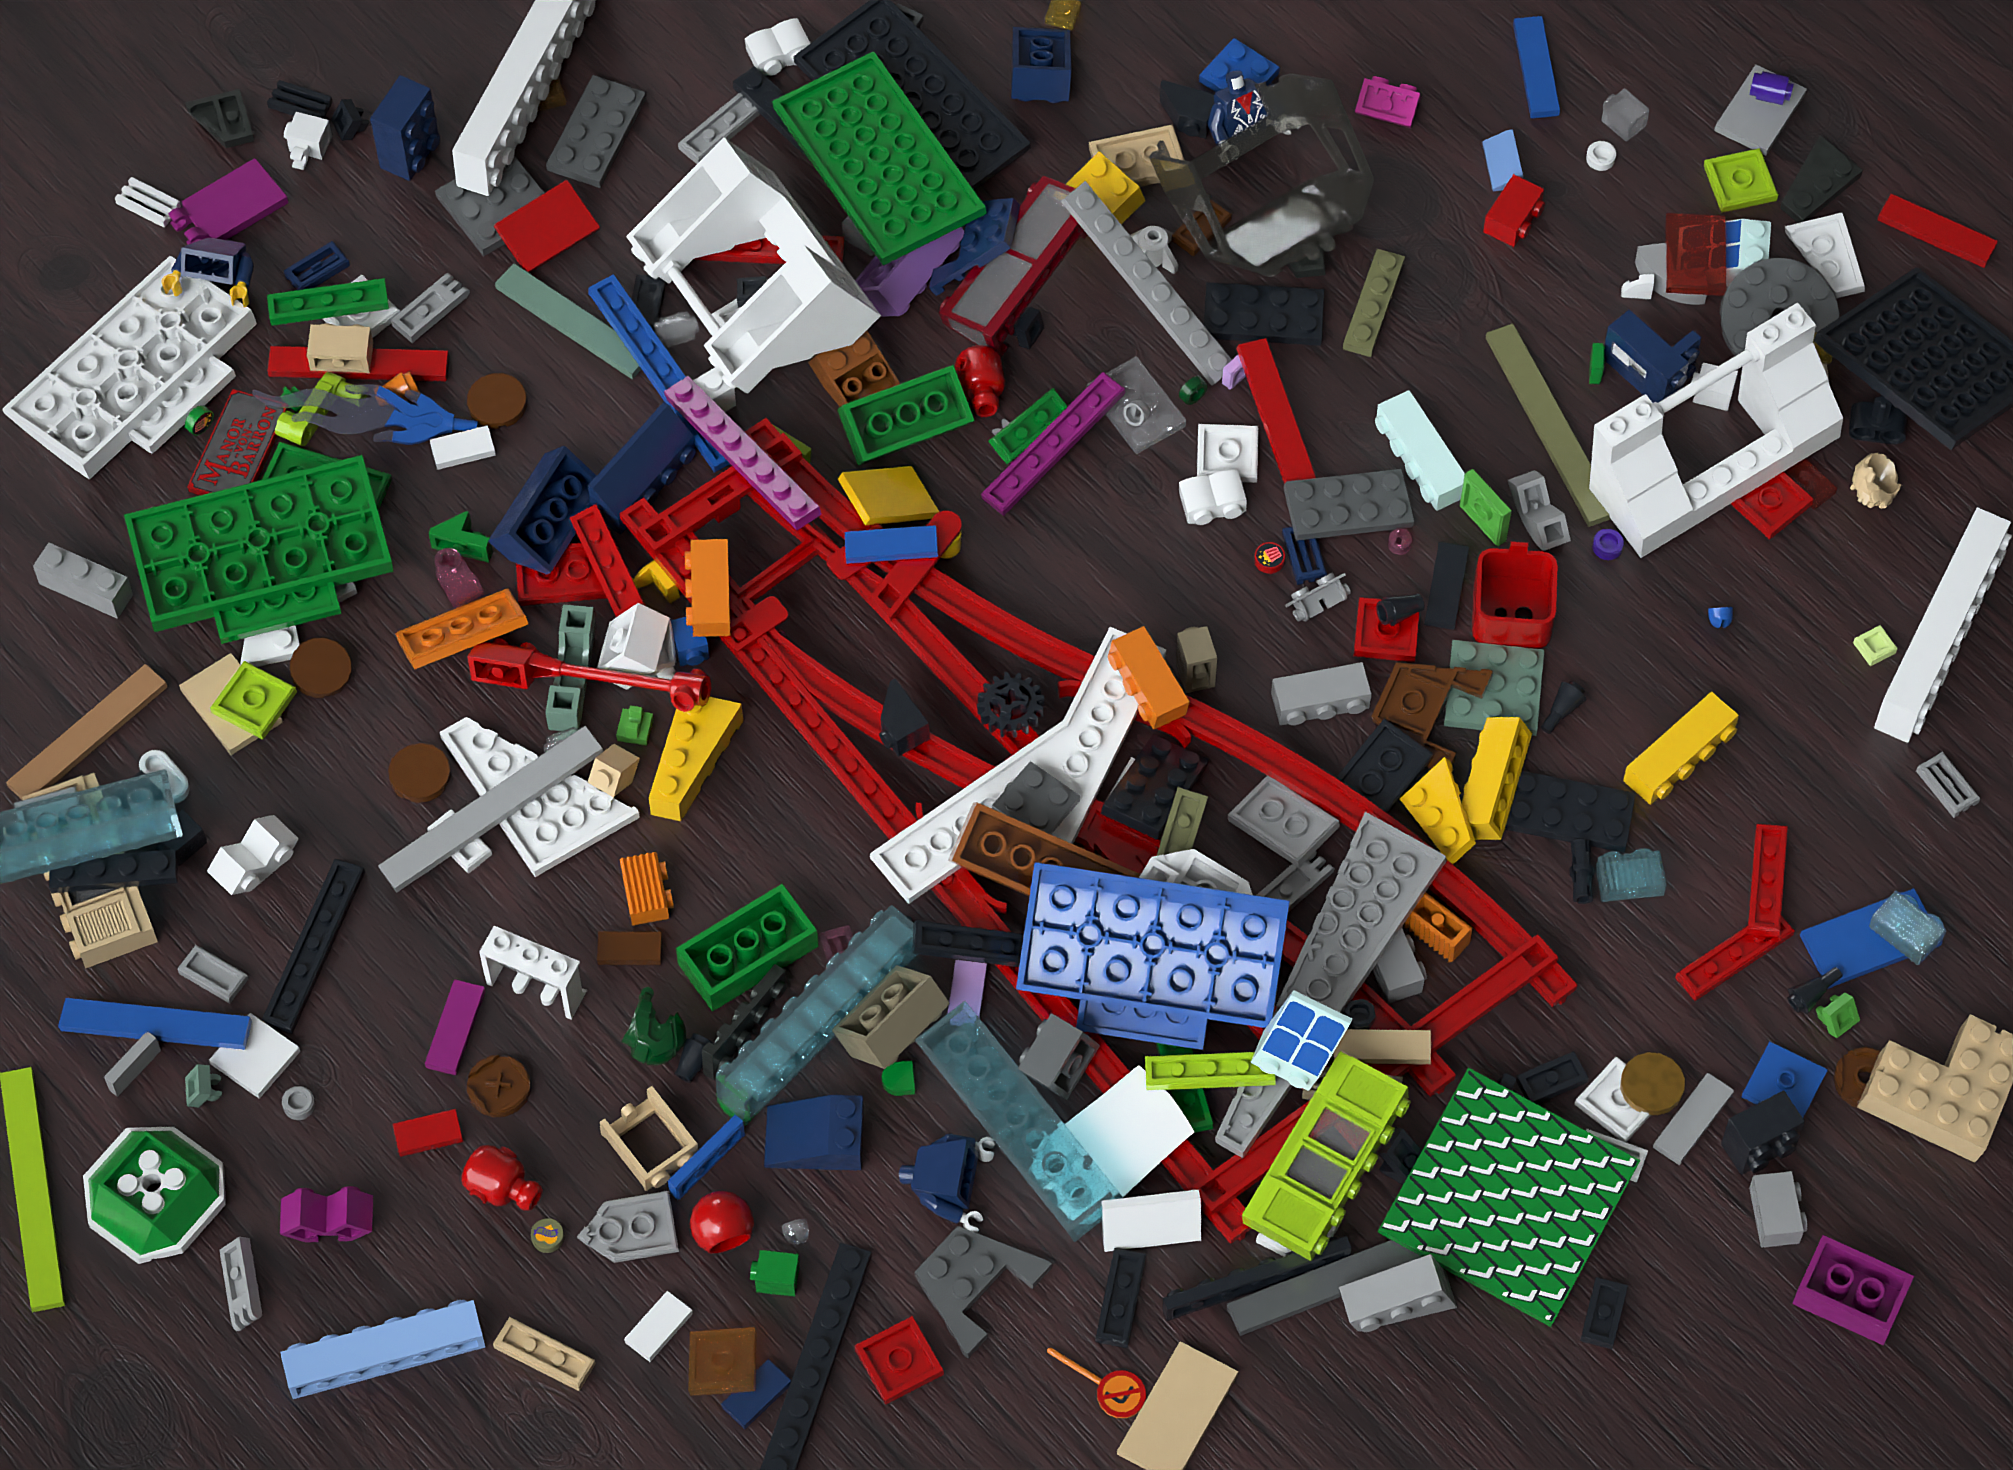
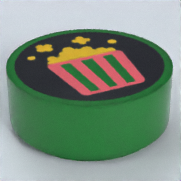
[185,405,214,436]

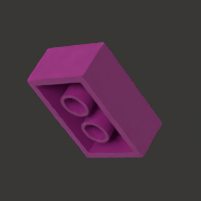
[1792,1235,1914,1346]

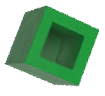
[750,1250,800,1297]

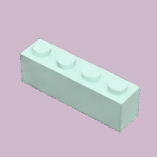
[1375,390,1465,511]

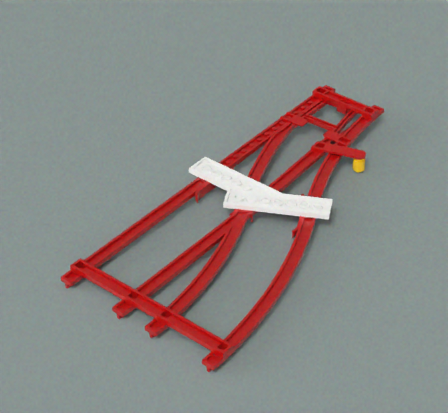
[619,418,1578,1244]

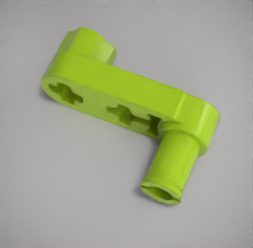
[275,371,368,446]

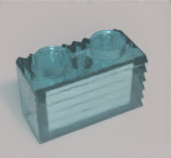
[1595,848,1666,902]
[1869,890,1946,965]

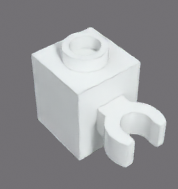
[284,112,332,170]

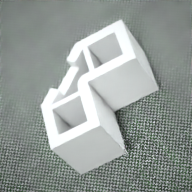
[207,815,299,895]

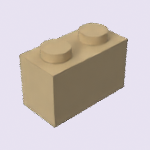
[307,323,373,373]

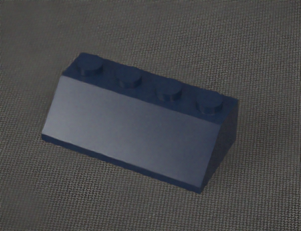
[588,402,696,535]
[488,445,596,574]

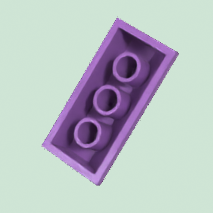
[855,227,964,317]

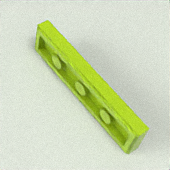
[1145,1052,1276,1090]

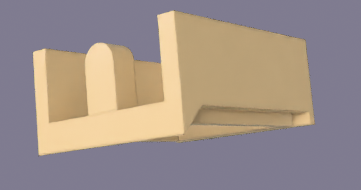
[600,1086,698,1191]

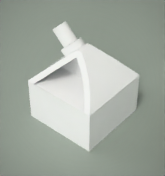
[597,603,676,690]

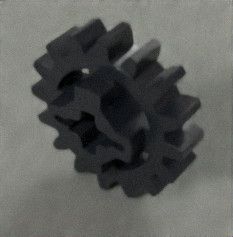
[977,672,1045,738]

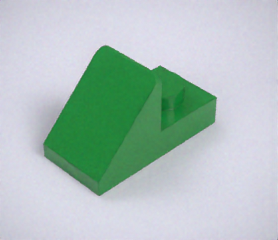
[428,511,493,563]

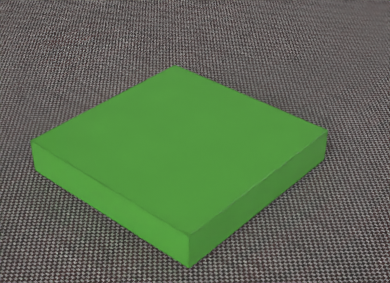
[1460,469,1511,546]

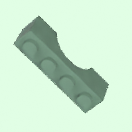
[546,605,596,732]

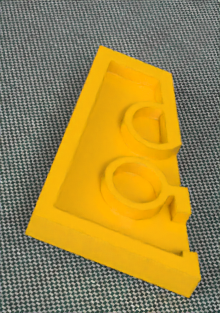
[1400,757,1476,864]

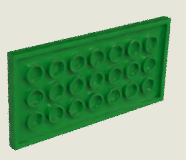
[772,51,987,266]

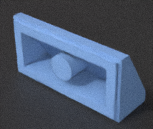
[1482,129,1523,191]

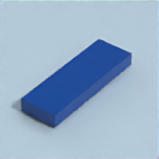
[844,525,938,564]
[668,1115,745,1200]

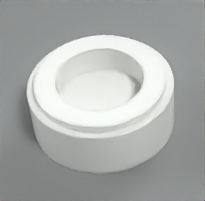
[1586,141,1616,171]

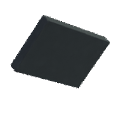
[1336,718,1434,814]

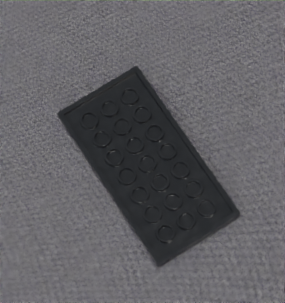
[793,0,1031,191]

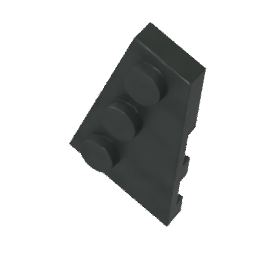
[1780,135,1863,223]

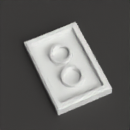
[1102,1190,1201,1252]

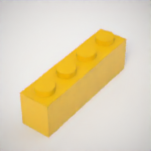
[1623,691,1739,805]
[1461,717,1532,840]

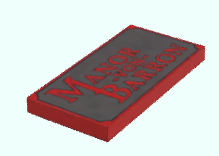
[187,389,289,495]

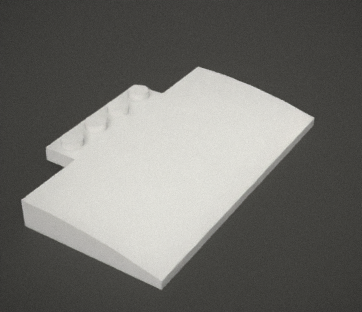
[2,256,257,480]

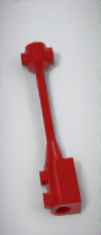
[467,638,711,712]

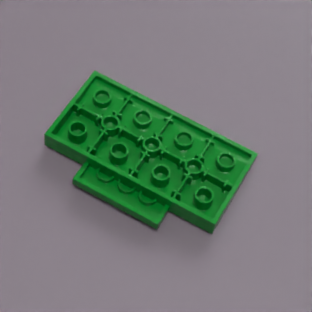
[124,455,394,644]

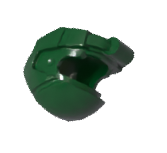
[621,987,686,1066]

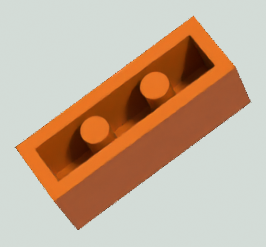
[685,539,730,637]
[1108,626,1189,730]

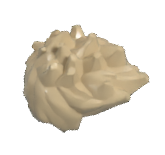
[1850,452,1901,509]

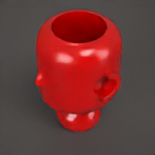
[955,345,1005,417]
[461,1145,543,1211]

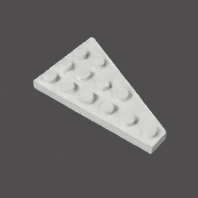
[440,717,640,877]

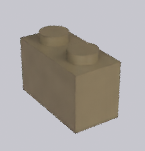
[1176,626,1217,693]

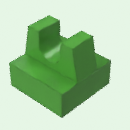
[616,705,654,746]
[1816,993,1860,1038]

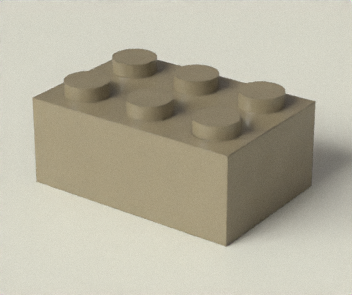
[832,965,950,1069]

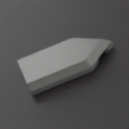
[577,1191,679,1263]

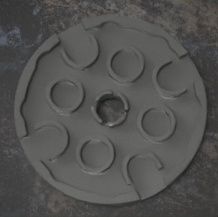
[1719,258,1839,360]

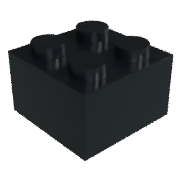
[1721,1090,1805,1175]

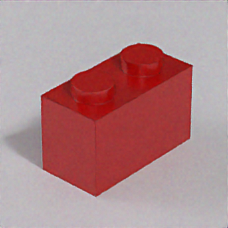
[1483,174,1545,247]

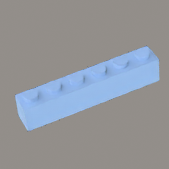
[280,1300,485,1399]

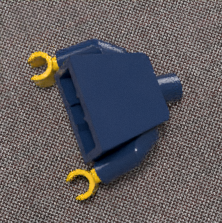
[162,238,254,308]

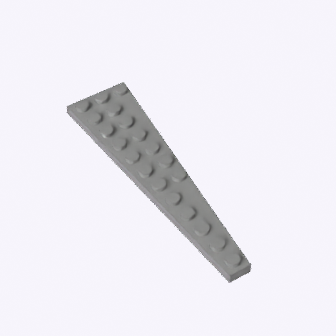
[1215,812,1446,1158]

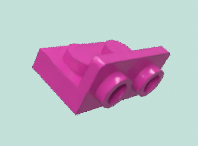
[1355,76,1422,128]

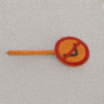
[1047,1348,1146,1418]

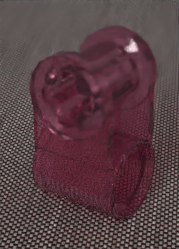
[434,548,484,609]

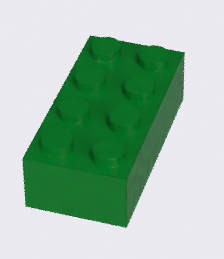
[837,365,975,466]
[676,884,818,1012]

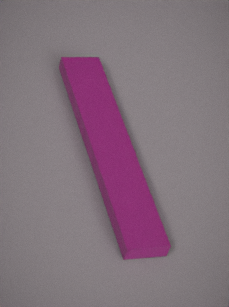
[981,372,1126,516]

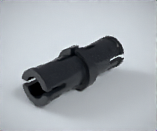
[1569,839,1594,904]

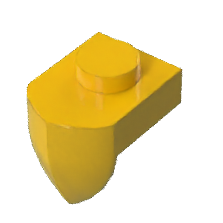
[633,560,680,603]

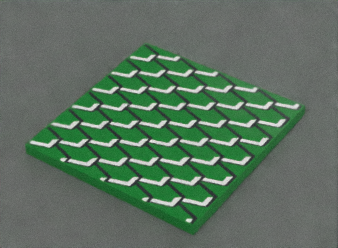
[1378,1067,1640,1327]

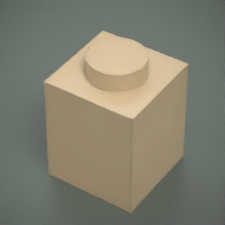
[588,744,640,797]

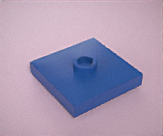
[1741,1041,1828,1118]

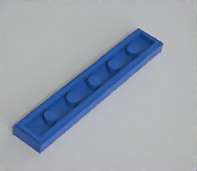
[58,998,252,1050]

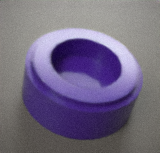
[1592,529,1624,560]

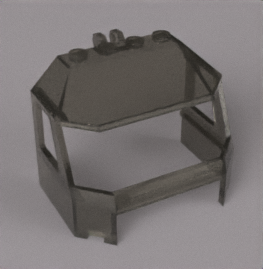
[1149,73,1374,277]

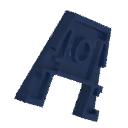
[929,198,1020,296]

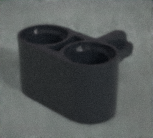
[1849,395,1908,444]

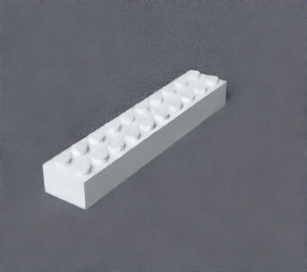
[452,0,596,196]

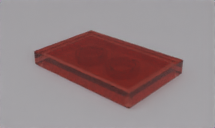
[1665,213,1726,296]

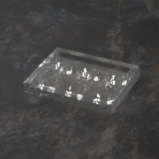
[1087,356,1186,454]

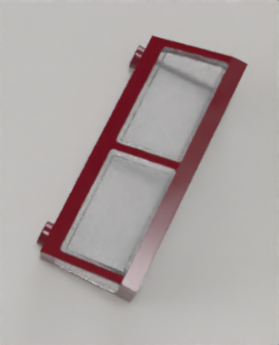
[939,175,1088,359]

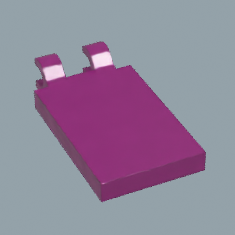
[168,158,288,245]

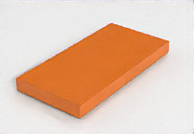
[395,588,528,670]

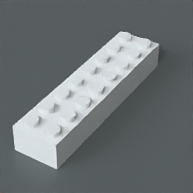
[1874,507,2012,743]

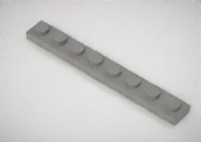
[1061,181,1232,386]

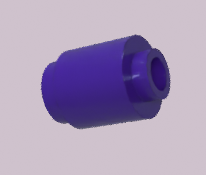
[1749,71,1794,105]

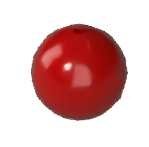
[690,1191,754,1254]

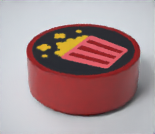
[1254,542,1285,574]

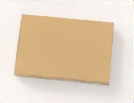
[1089,124,1188,187]
[179,653,283,755]

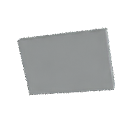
[1714,64,1807,156]
[1228,775,1340,868]

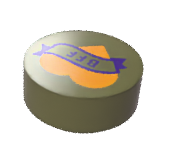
[531,1218,564,1253]

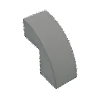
[1635,243,1708,305]
[1508,470,1571,551]

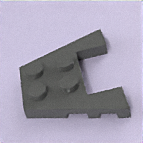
[915,1226,1052,1359]

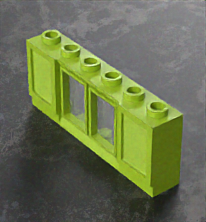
[1242,1051,1411,1261]

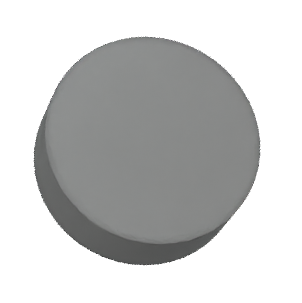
[282,1086,315,1120]

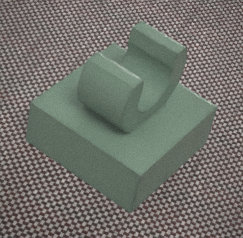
[185,1064,222,1108]

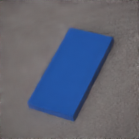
[1800,888,1943,989]

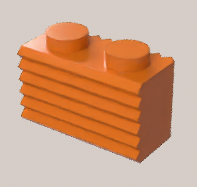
[620,852,674,926]
[1404,892,1472,962]

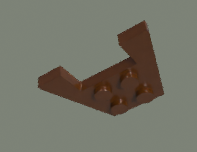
[1371,663,1493,770]

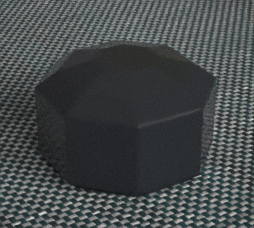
[1344,999,1376,1030]

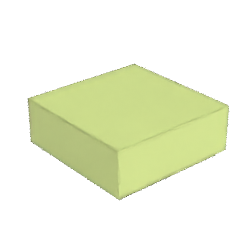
[1853,625,1897,666]

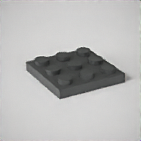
[435,156,544,256]

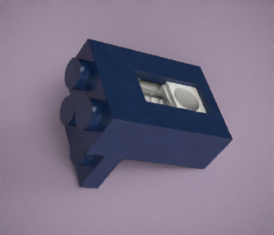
[1604,310,1701,403]

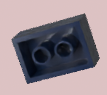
[370,75,440,181]

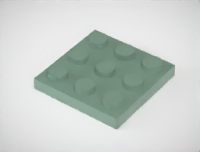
[1444,640,1544,736]

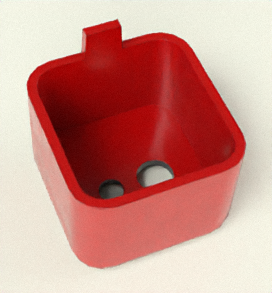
[1472,542,1558,649]

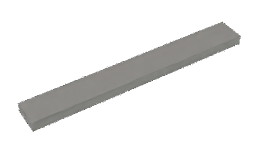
[378,726,604,893]

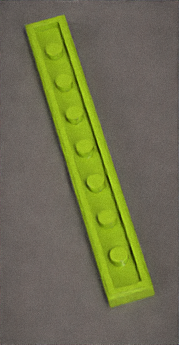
[0,1067,65,1312]

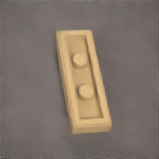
[1334,1029,1431,1064]
[493,1317,596,1391]

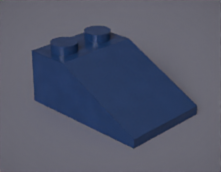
[1011,27,1071,103]
[764,1095,864,1170]

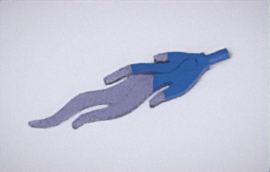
[252,384,478,445]

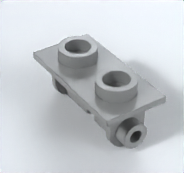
[1285,572,1351,622]

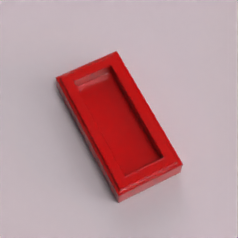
[393,1109,463,1157]

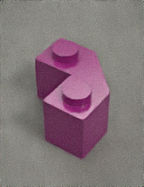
[280,1186,373,1242]

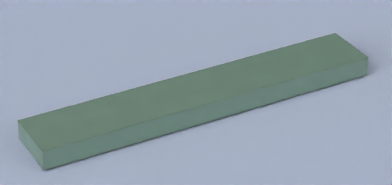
[495,264,642,379]

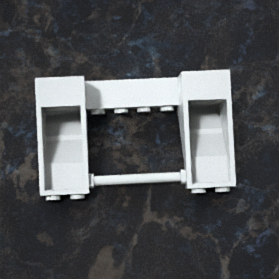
[626,137,881,394]
[1589,303,1843,558]

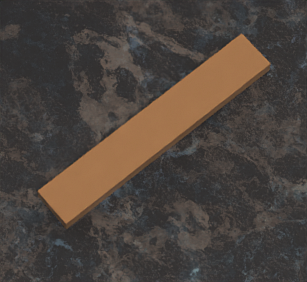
[6,664,167,801]

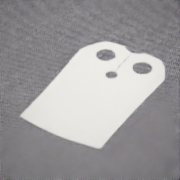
[1032,1065,1194,1221]

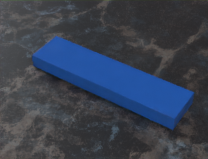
[1513,16,1560,118]

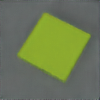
[1703,148,1778,213]
[210,661,297,740]

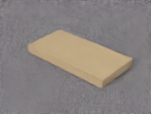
[1117,1341,1238,1470]

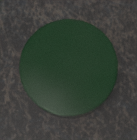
[1178,376,1208,405]

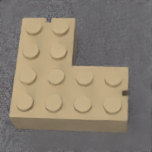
[1857,1014,2013,1163]

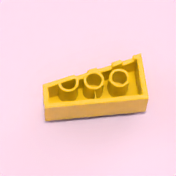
[649,697,743,821]

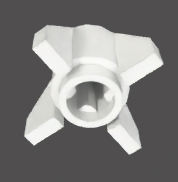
[1130,226,1178,274]

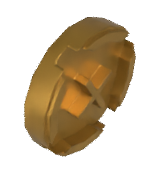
[1620,1052,1685,1115]

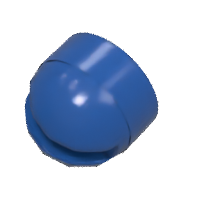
[1708,607,1733,628]

